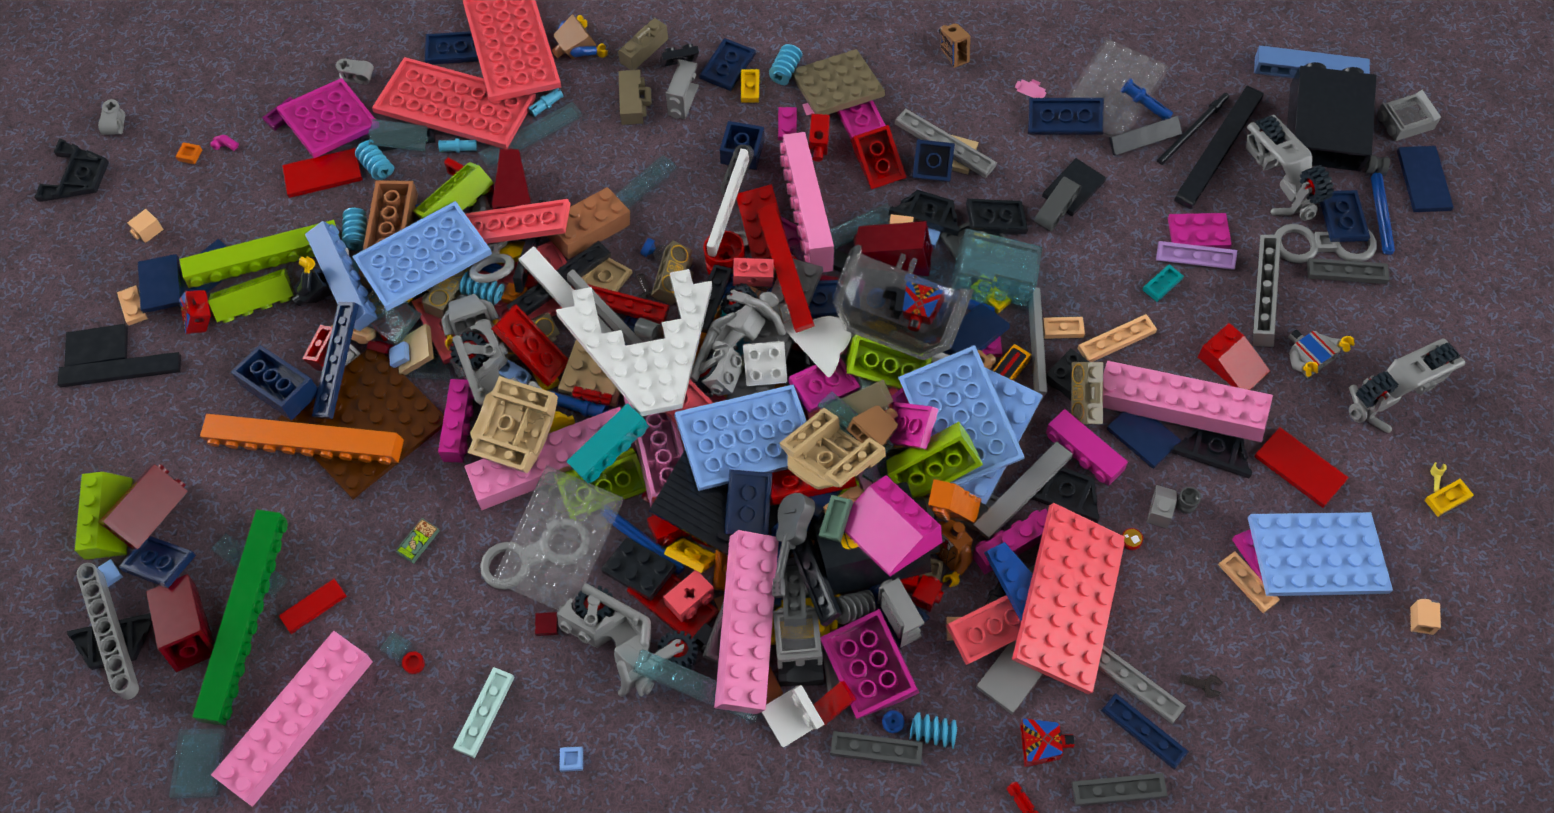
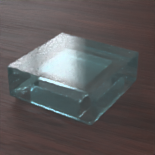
[380,631,412,661]

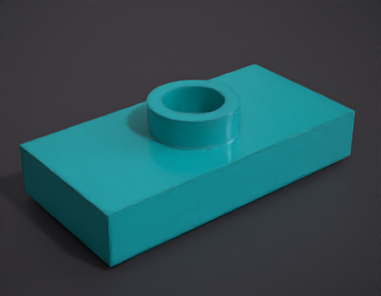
[1142,264,1184,302]

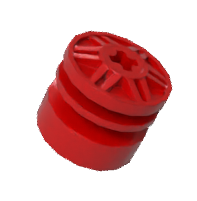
[703,231,746,275]

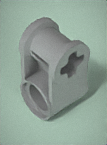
[336,58,374,85]
[98,99,125,135]

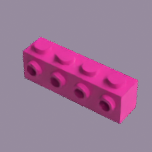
[438,379,475,463]
[1046,409,1128,486]
[973,508,1048,575]

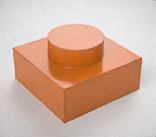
[175,142,202,165]
[501,282,528,304]

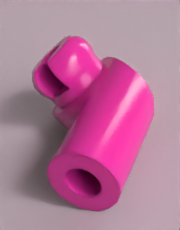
[210,135,239,151]

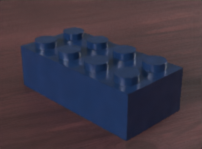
[231,345,318,421]

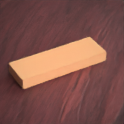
[1218,551,1280,613]

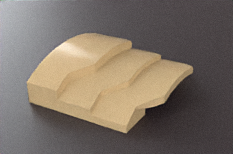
[468,376,558,473]
[779,408,886,490]

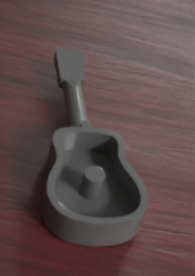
[772,493,815,598]

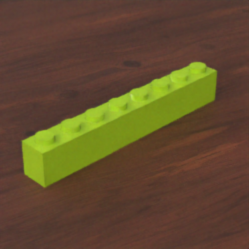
[179,220,339,288]

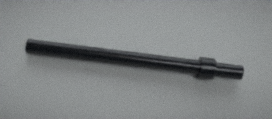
[1157,93,1230,165]

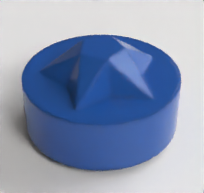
[640,238,656,258]
[882,710,904,733]

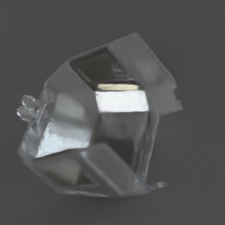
[833,245,974,360]

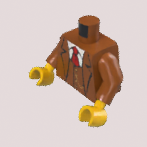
[935,519,973,587]

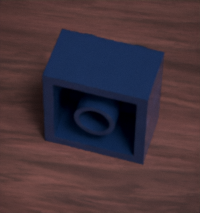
[720,121,765,170]
[912,139,955,181]

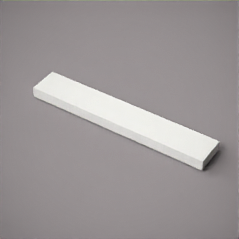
[707,149,749,257]
[519,246,612,333]

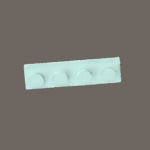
[453,667,515,758]

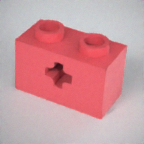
[733,258,774,287]
[664,570,714,622]

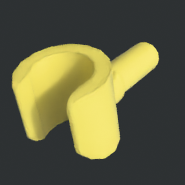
[1430,462,1447,492]

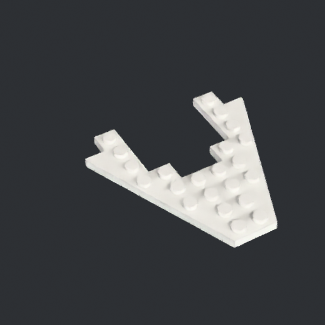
[556,269,712,416]

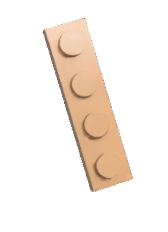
[1077,314,1157,362]

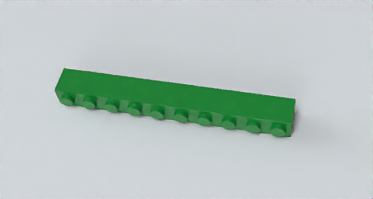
[192,509,288,726]

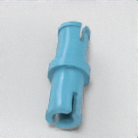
[528,88,564,117]
[438,138,477,153]

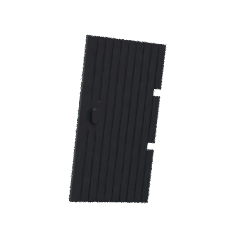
[649,450,792,564]

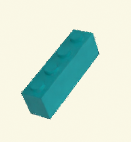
[566,403,649,485]

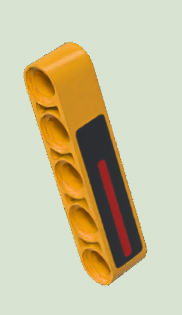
[993,344,1032,381]

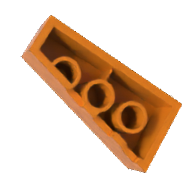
[928,479,981,523]

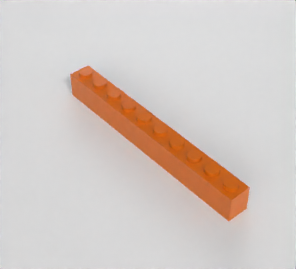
[200,414,404,465]

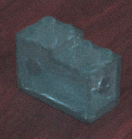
[950,228,1042,306]

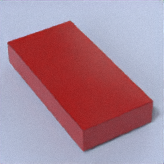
[813,681,856,726]

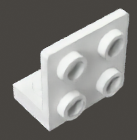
[743,341,787,386]
[762,685,825,747]

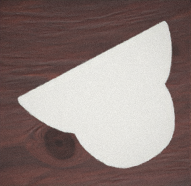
[783,316,851,378]

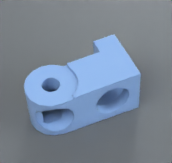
[499,359,532,384]

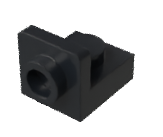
[882,286,905,319]

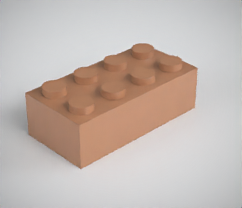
[547,187,630,259]

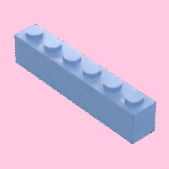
[1254,45,1370,78]
[305,221,378,331]

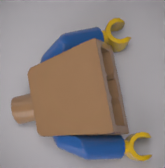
[551,14,608,59]

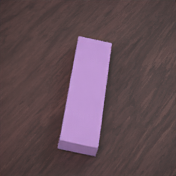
[1156,241,1237,270]

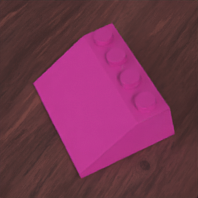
[844,475,942,576]
[820,609,920,719]

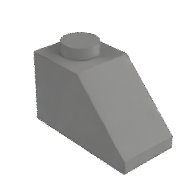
[1146,485,1177,528]

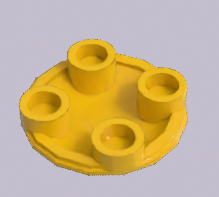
[497,241,525,265]

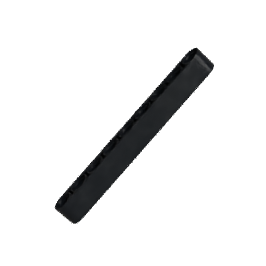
[1174,85,1264,210]

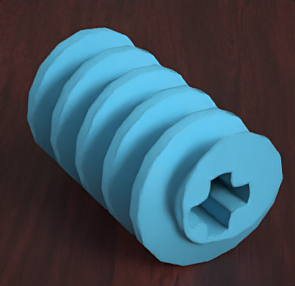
[769,44,802,86]
[355,140,394,180]
[342,207,367,250]
[459,271,505,306]
[909,712,957,749]

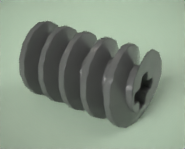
[835,590,876,624]

